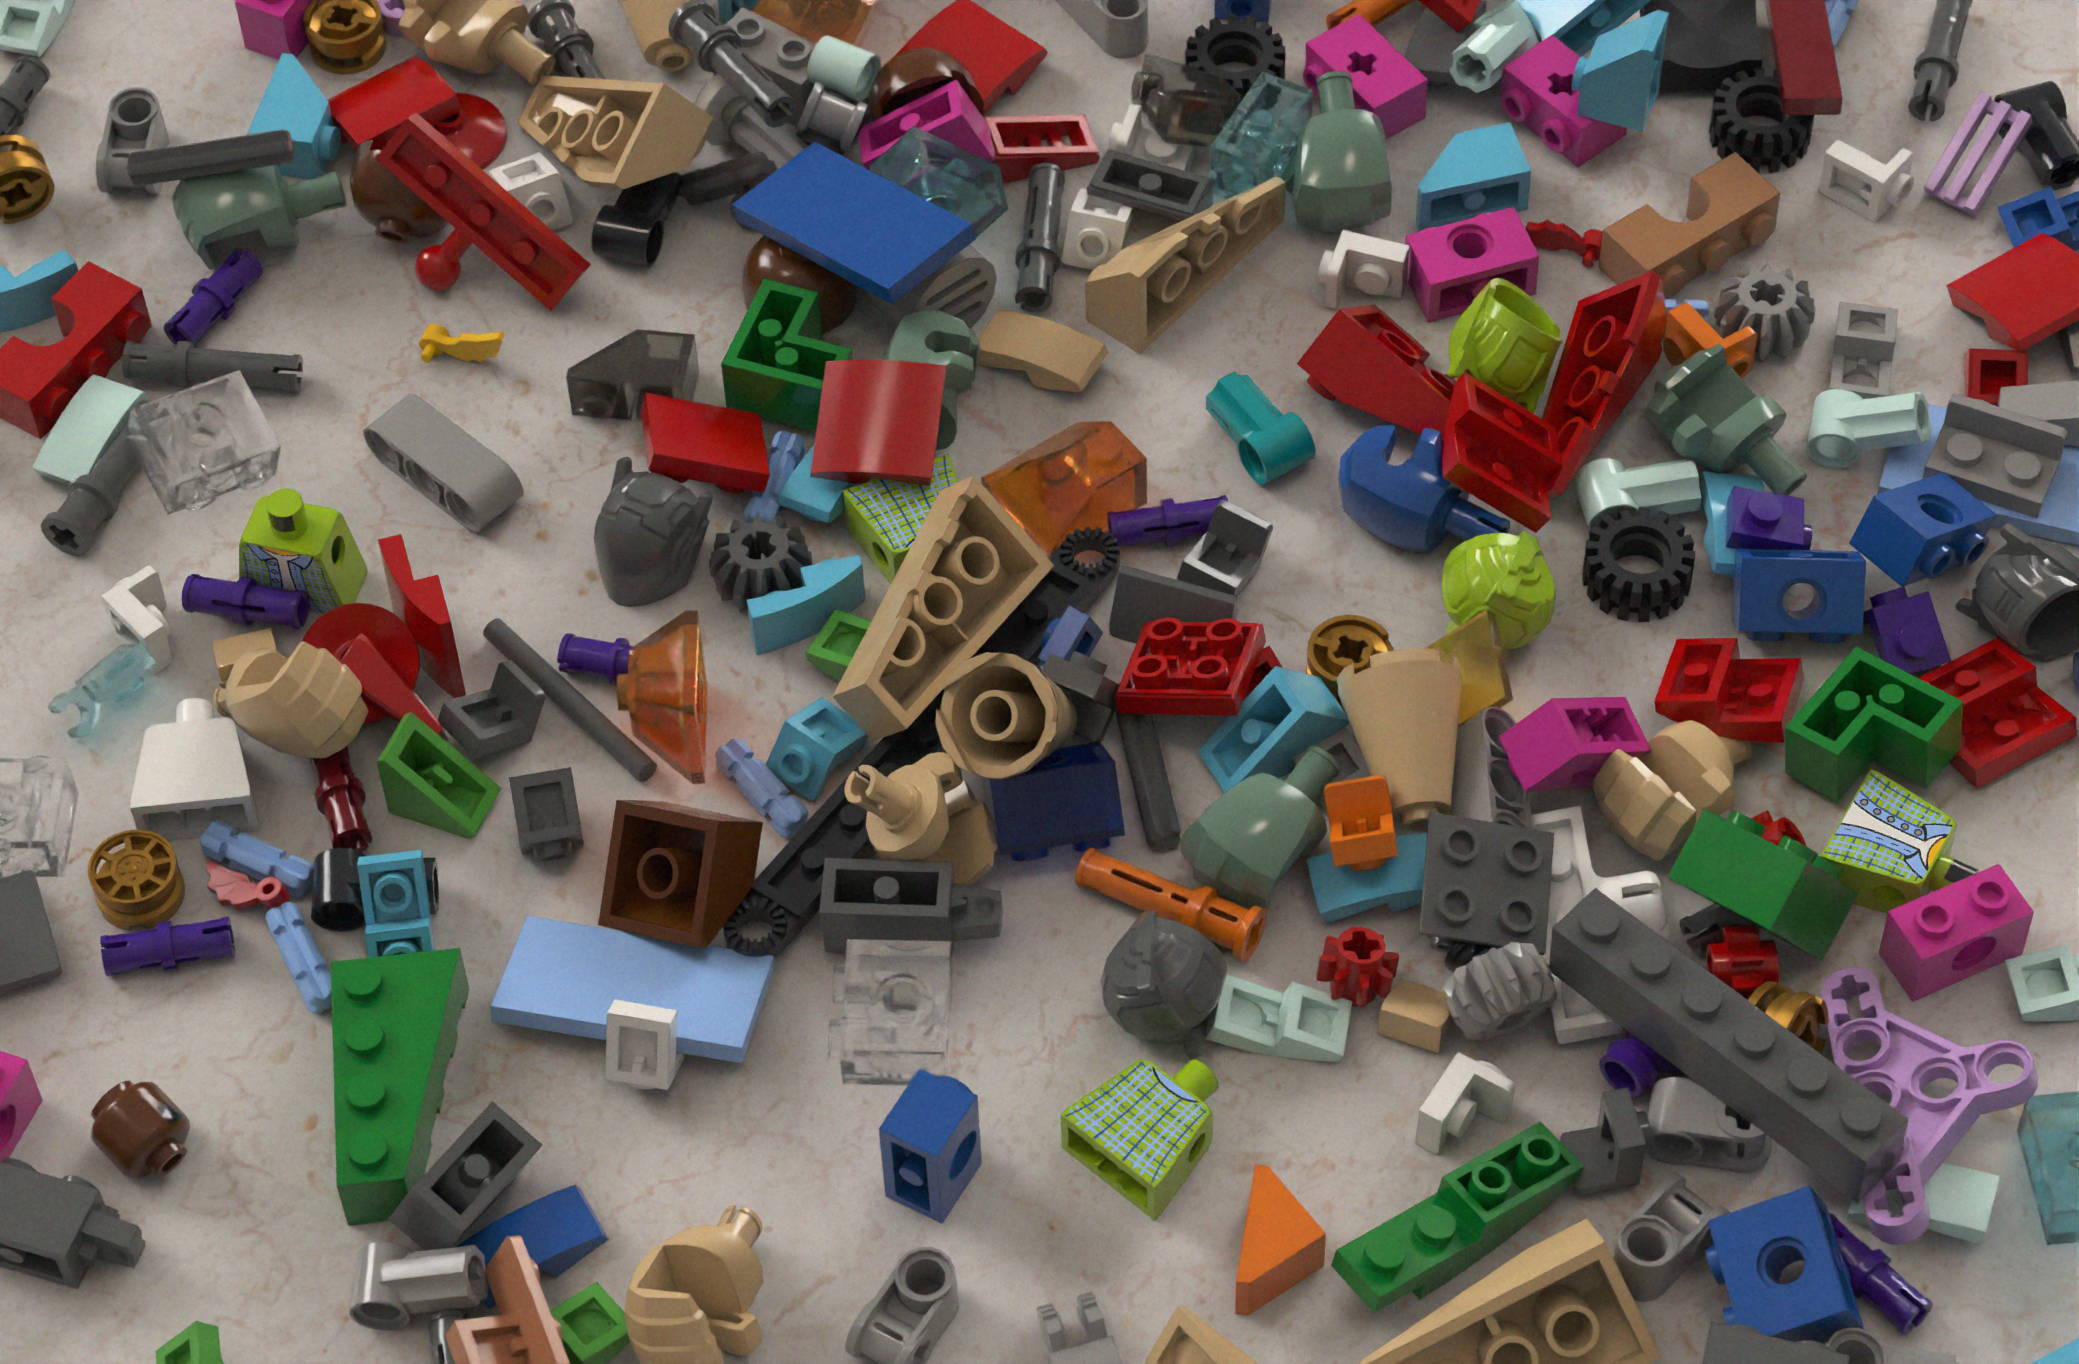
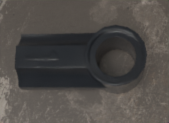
[1993,81,2079,190]
[591,172,682,267]
[311,848,439,932]

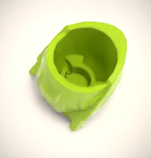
[1447,278,1562,414]
[1440,530,1556,655]

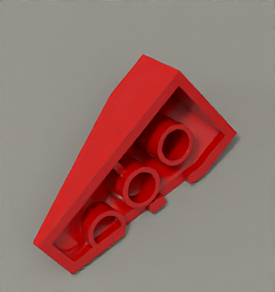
[1542,271,1667,499]
[1297,305,1457,439]

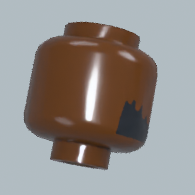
[91,1081,190,1178]

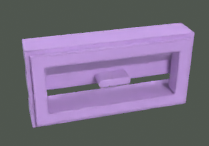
[1924,91,2032,217]

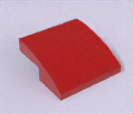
[894,0,1048,117]
[327,56,462,151]
[1946,233,2079,352]
[810,360,946,486]
[1442,372,1562,533]
[377,534,466,698]
[1919,637,2077,788]
[1654,638,1804,743]

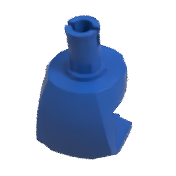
[1338,425,1510,552]

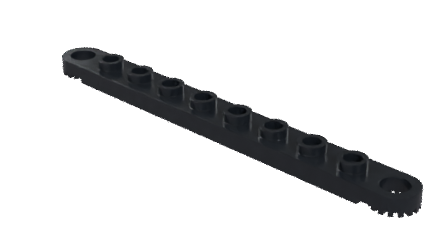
[723,527,1120,958]

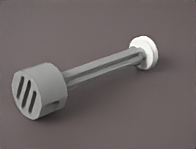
[694,74,997,329]

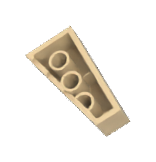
[832,475,1054,741]

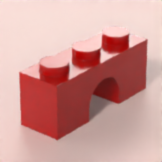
[0,261,152,439]

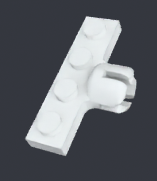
[1531,805,1670,1045]

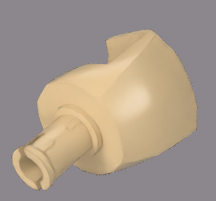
[399,0,555,87]
[213,642,369,758]
[1592,720,1752,861]
[844,752,998,886]
[624,1205,764,1364]

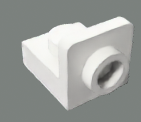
[1108,104,1196,172]
[1818,139,1914,223]
[488,152,573,231]
[1062,188,1134,270]
[1318,230,1409,309]
[101,565,173,675]
[605,999,684,1090]
[1415,1052,1515,1155]

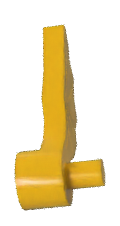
[419,324,504,363]

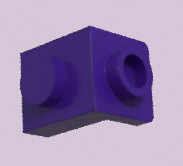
[1726,486,1812,550]
[1863,586,1951,674]

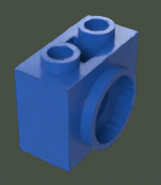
[1705,1185,1864,1344]

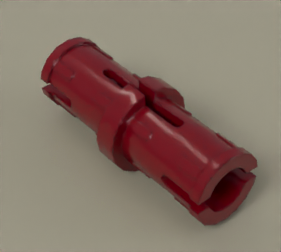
[310,746,372,853]

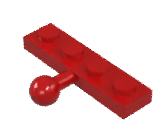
[375,112,591,311]

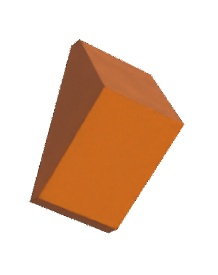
[1235,1164,1326,1316]

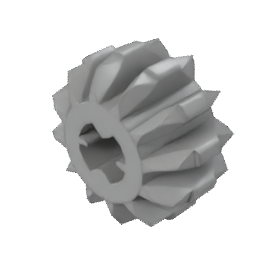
[1714,262,1816,362]
[1443,942,1558,1041]

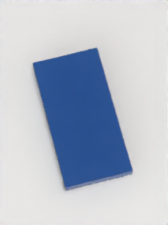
[732,142,976,305]

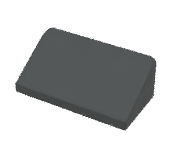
[1087,149,1214,221]
[1109,565,1237,643]

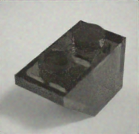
[1131,54,1241,150]
[566,329,699,421]

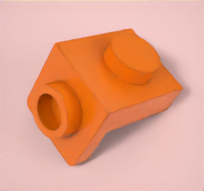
[1663,302,1758,378]
[1324,775,1398,871]

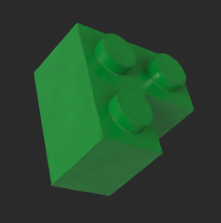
[721,279,854,432]
[1785,646,1963,802]
[1667,809,1859,961]

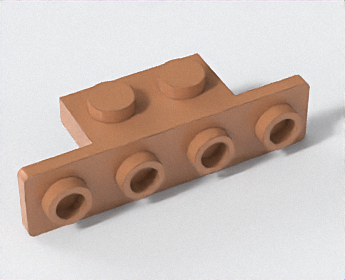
[445,1235,570,1364]

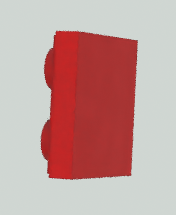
[641,393,770,494]
[1115,618,1266,716]

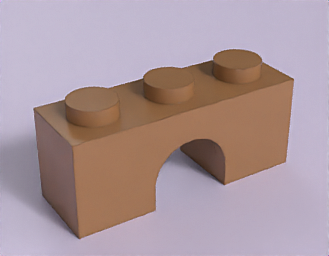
[1599,152,1780,298]

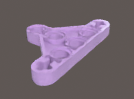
[1821,967,2038,1245]

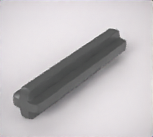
[127,129,295,186]
[1115,708,1181,851]

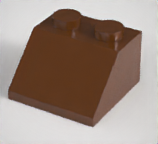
[598,800,763,948]

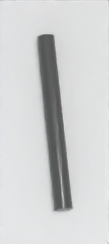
[483,618,657,782]

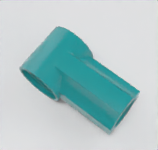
[1206,372,1316,485]

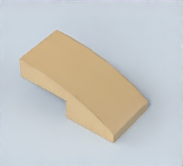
[978,309,1108,393]

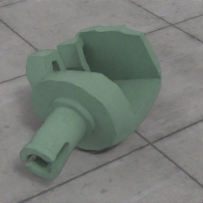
[1283,71,1392,233]
[172,165,347,269]
[883,310,980,450]
[1644,344,1807,496]
[1180,746,1341,910]

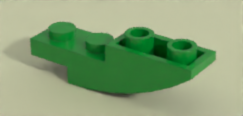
[1331,1121,1584,1313]

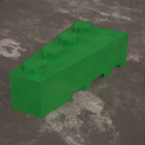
[331,948,469,1226]

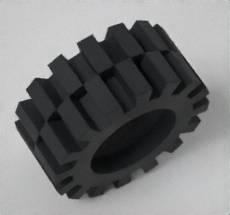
[1185,15,1286,119]
[1709,68,1814,173]
[1582,507,1696,623]

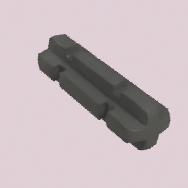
[678,152,776,206]

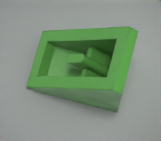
[377,712,502,839]

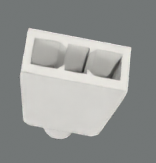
[130,698,260,841]

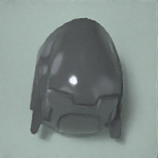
[594,457,714,607]
[1956,523,2079,661]
[1100,910,1228,1060]

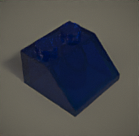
[981,742,1125,861]

